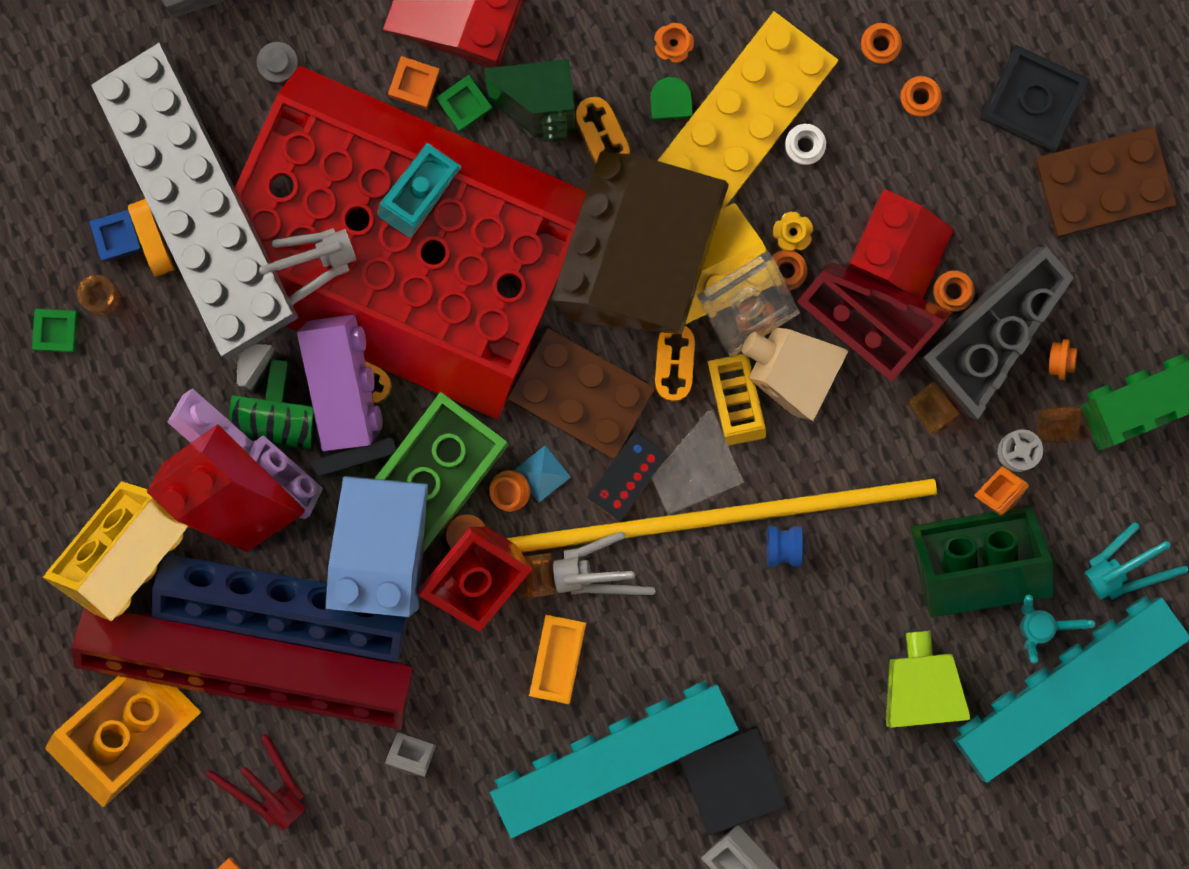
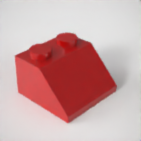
[847,189,954,299]
[416,526,532,632]

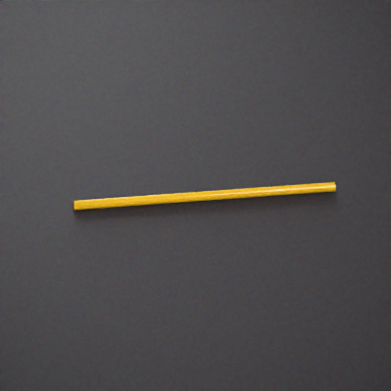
[506,479,937,553]

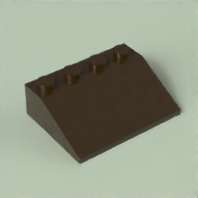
[551,152,729,335]

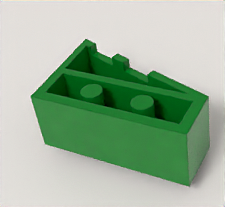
[1080,353,1189,451]

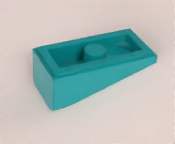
[377,143,461,238]

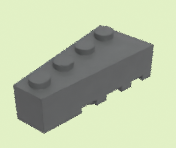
[914,246,1074,419]

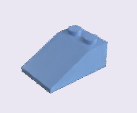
[326,476,428,617]

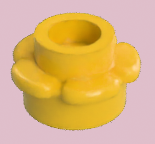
[773,212,813,252]

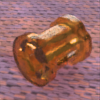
[77,275,121,316]
[521,553,558,599]

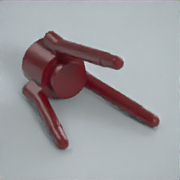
[206,734,307,831]

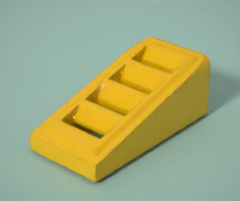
[708,354,766,446]

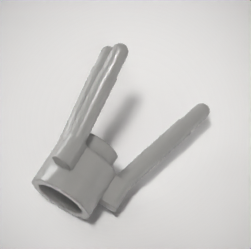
[259,228,357,305]
[553,531,656,595]

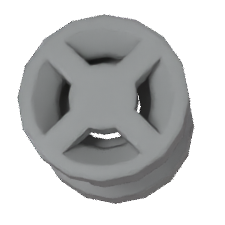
[997,429,1043,472]

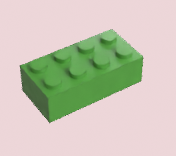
[375,392,509,560]

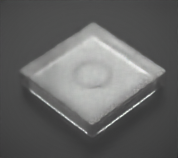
[697,251,800,357]

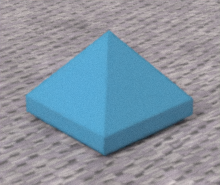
[514,445,571,503]

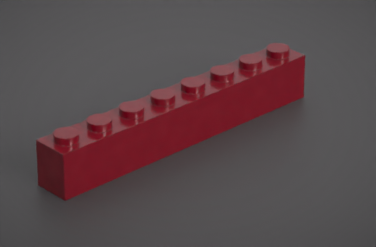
[71,608,413,730]

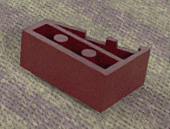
[797,262,952,382]

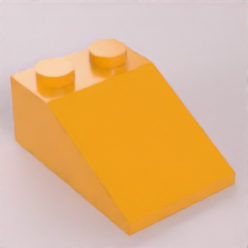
[45,676,201,808]

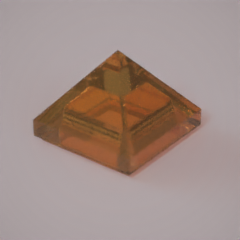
[907,381,959,435]
[1037,405,1081,443]

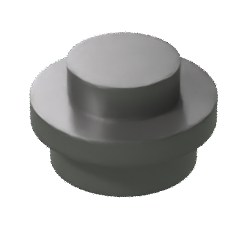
[257,42,298,83]

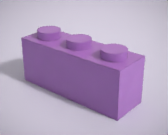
[297,314,383,451]

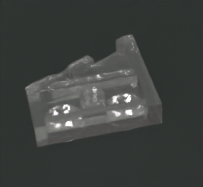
[651,410,744,516]

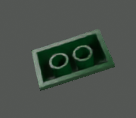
[484,59,575,142]
[910,505,1053,618]

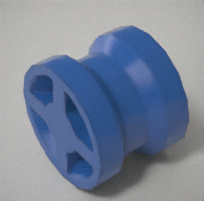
[767,526,803,567]

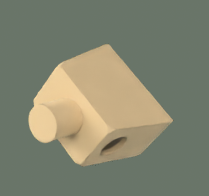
[742,327,848,421]

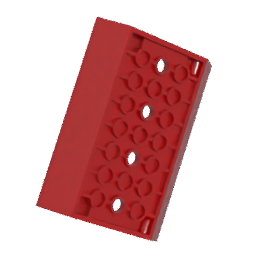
[235,65,587,420]

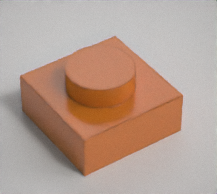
[388,56,441,110]

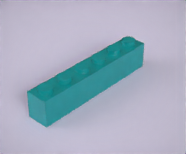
[953,596,1189,783]
[490,680,739,839]

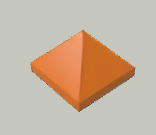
[974,466,1029,516]

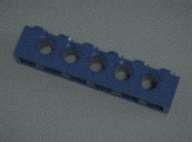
[152,554,408,662]

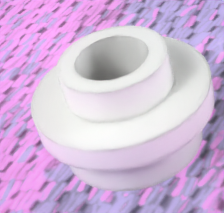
[785,124,826,165]

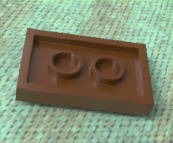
[1034,127,1176,238]
[507,328,655,460]

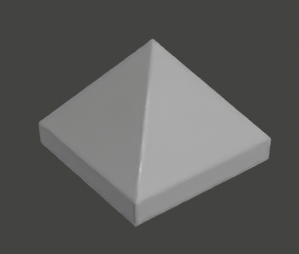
[385,732,436,777]

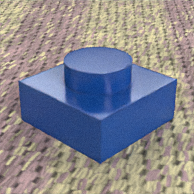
[89,210,143,263]

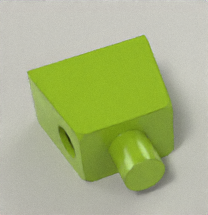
[886,631,970,728]

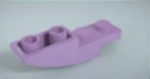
[167,388,323,519]

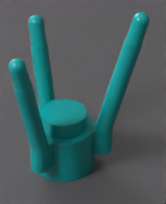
[1084,522,1188,600]
[1020,594,1095,664]

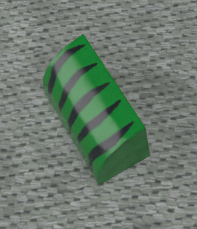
[229,395,317,451]

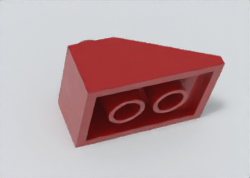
[383,0,523,68]
[146,424,305,552]

